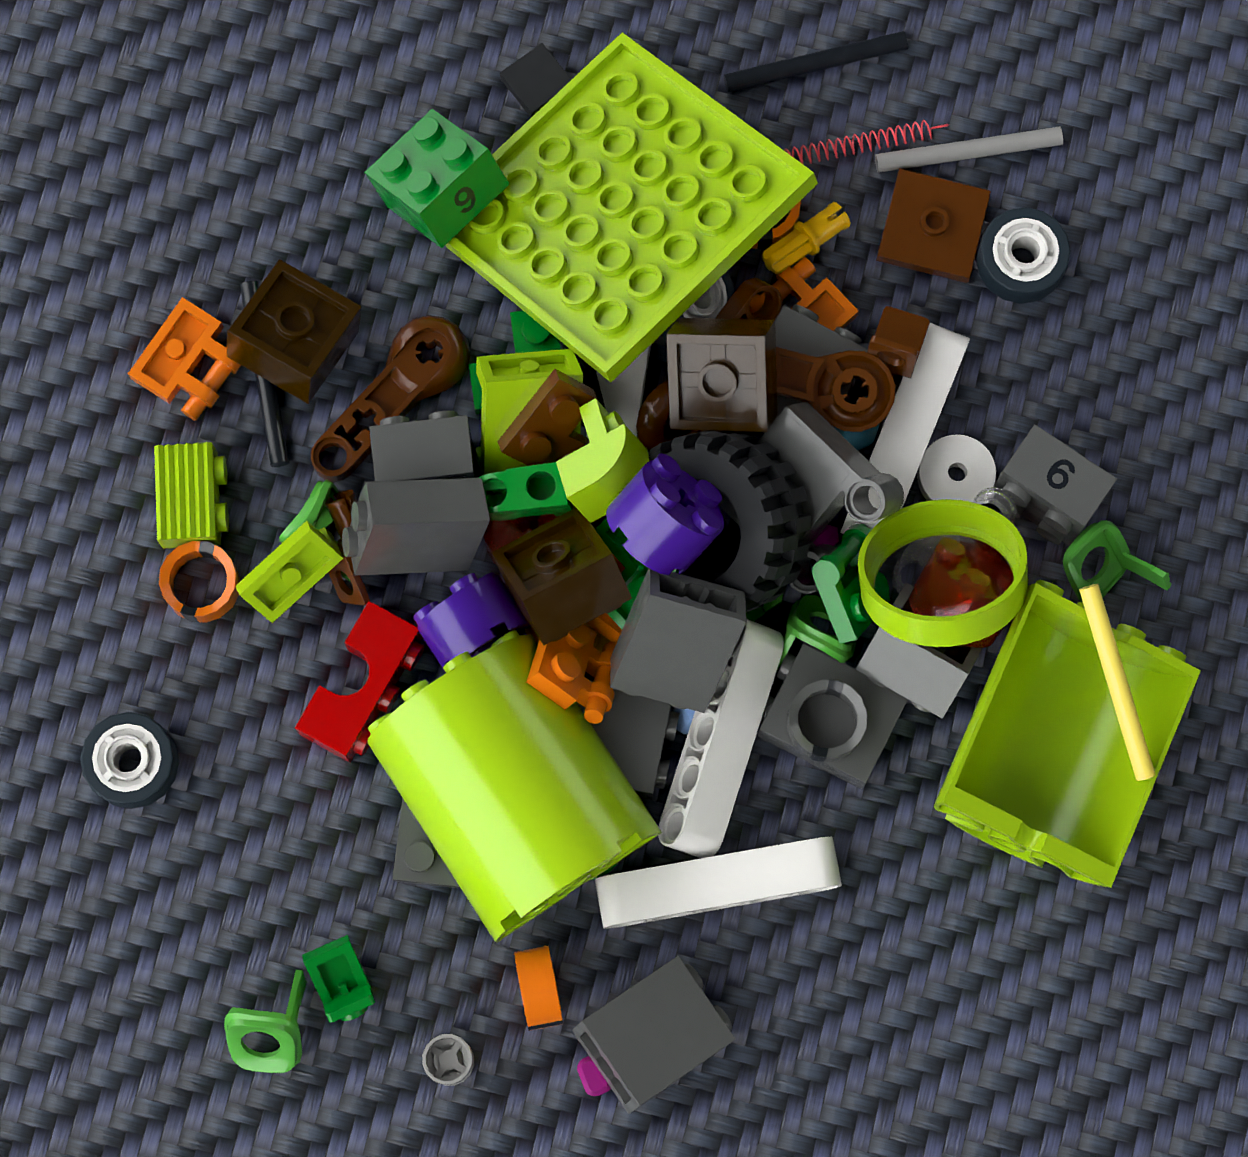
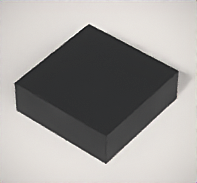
[500,43,572,117]

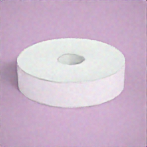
[917,435,996,505]

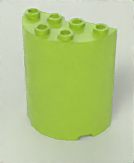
[934,580,1201,888]
[367,630,662,943]

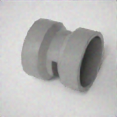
[422,1034,475,1086]

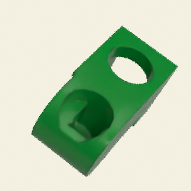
[479,462,575,521]

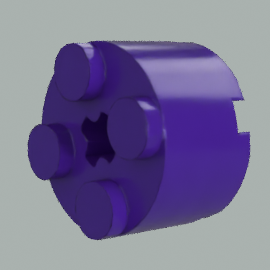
[606,453,724,575]
[413,572,531,673]

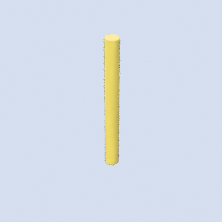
[1079,584,1156,781]

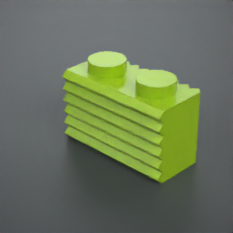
[154,442,229,549]

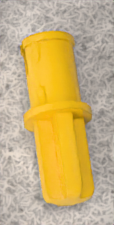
[762,202,850,274]

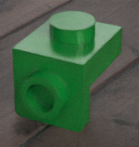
[302,935,375,1023]

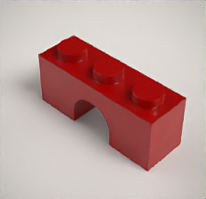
[295,601,425,763]

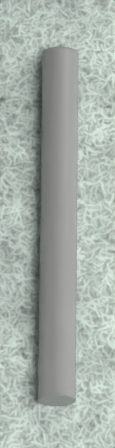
[875,126,1063,173]

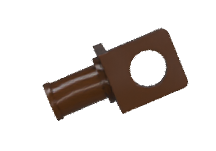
[867,306,930,378]
[325,490,370,606]

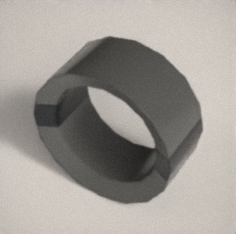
[787,679,867,762]

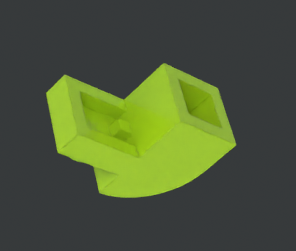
[556,398,649,523]

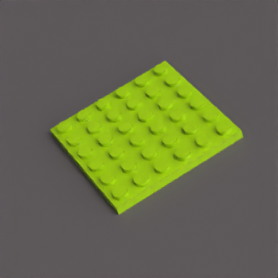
[445,32,818,383]

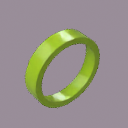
[858,499,1028,647]

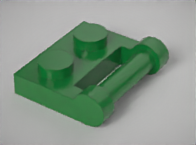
[812,523,891,644]

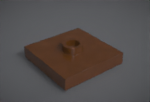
[876,168,991,283]

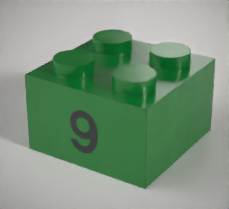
[364,109,509,248]

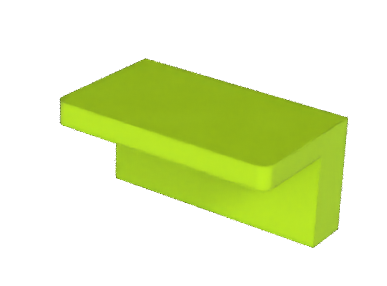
[236,521,343,623]

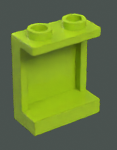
[475,349,583,475]

